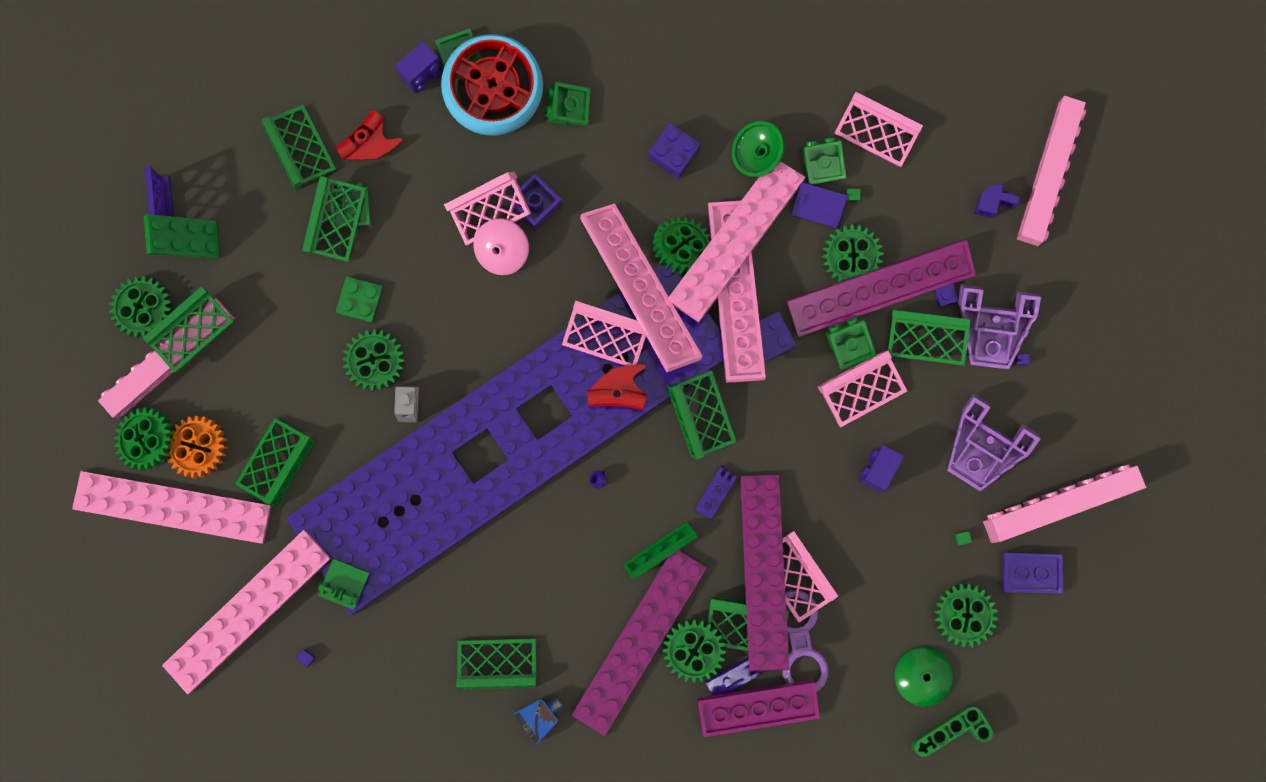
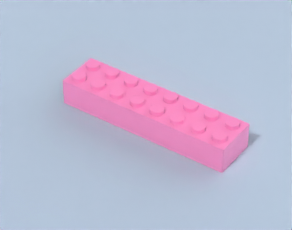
[983,464,1146,543]

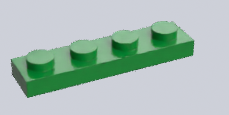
[622,522,697,580]

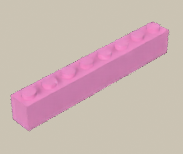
[1017,96,1086,246]
[98,298,235,420]

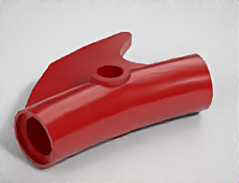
[335,110,403,161]
[587,364,647,410]

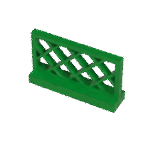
[261,105,336,191]
[302,176,367,262]
[143,286,234,373]
[888,310,971,366]
[667,370,736,460]
[235,418,316,508]
[705,596,789,651]
[456,639,537,690]

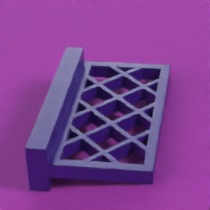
[145,166,174,217]

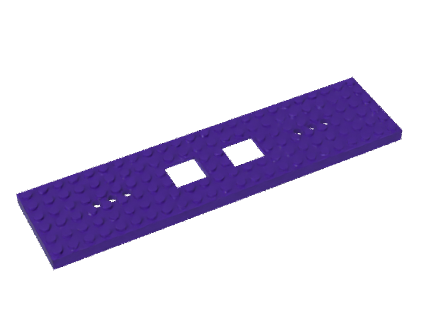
[286,262,724,615]

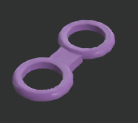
[782,590,828,692]

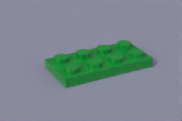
[143,214,220,259]

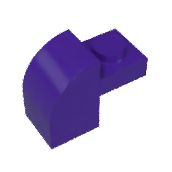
[974,184,1020,218]

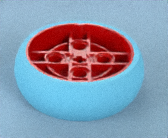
[441,34,543,136]

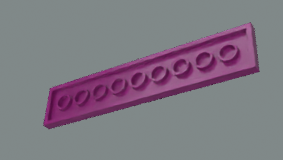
[786,239,976,337]
[740,475,789,671]
[571,550,707,736]

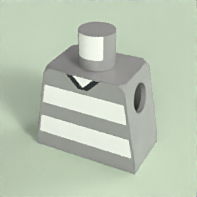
[395,386,419,423]

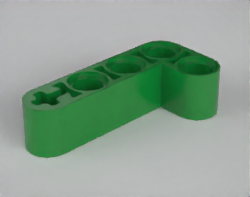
[911,706,993,757]

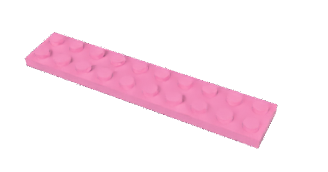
[667,162,805,322]
[708,201,766,383]
[580,203,702,372]
[72,471,272,544]
[162,530,332,694]

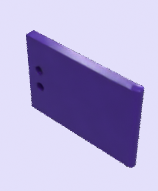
[791,182,848,229]

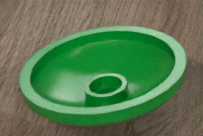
[732,121,785,177]
[894,647,953,707]

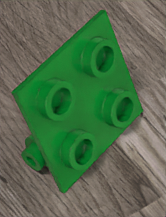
[318,559,370,610]

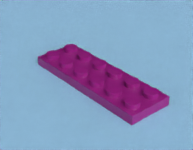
[697,679,820,737]

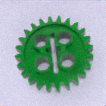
[652,217,711,275]
[821,224,884,282]
[109,276,173,338]
[342,329,405,392]
[114,407,175,471]
[933,584,998,647]
[662,618,726,683]

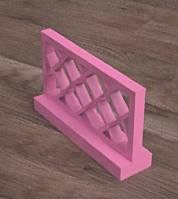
[834,92,923,167]
[444,171,531,245]
[562,301,646,366]
[817,351,907,427]
[782,531,838,623]

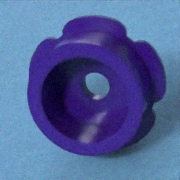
[590,471,607,489]

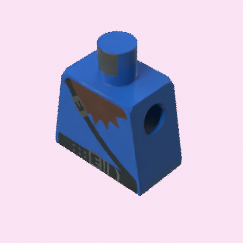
[514,697,563,744]

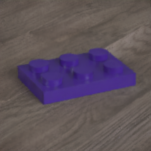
[1003,553,1063,594]

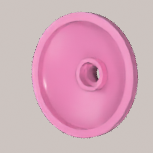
[474,218,529,275]

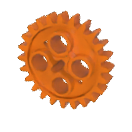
[167,416,228,479]

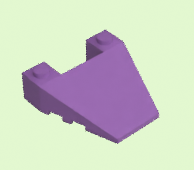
[958,284,1041,369]
[947,393,1041,491]

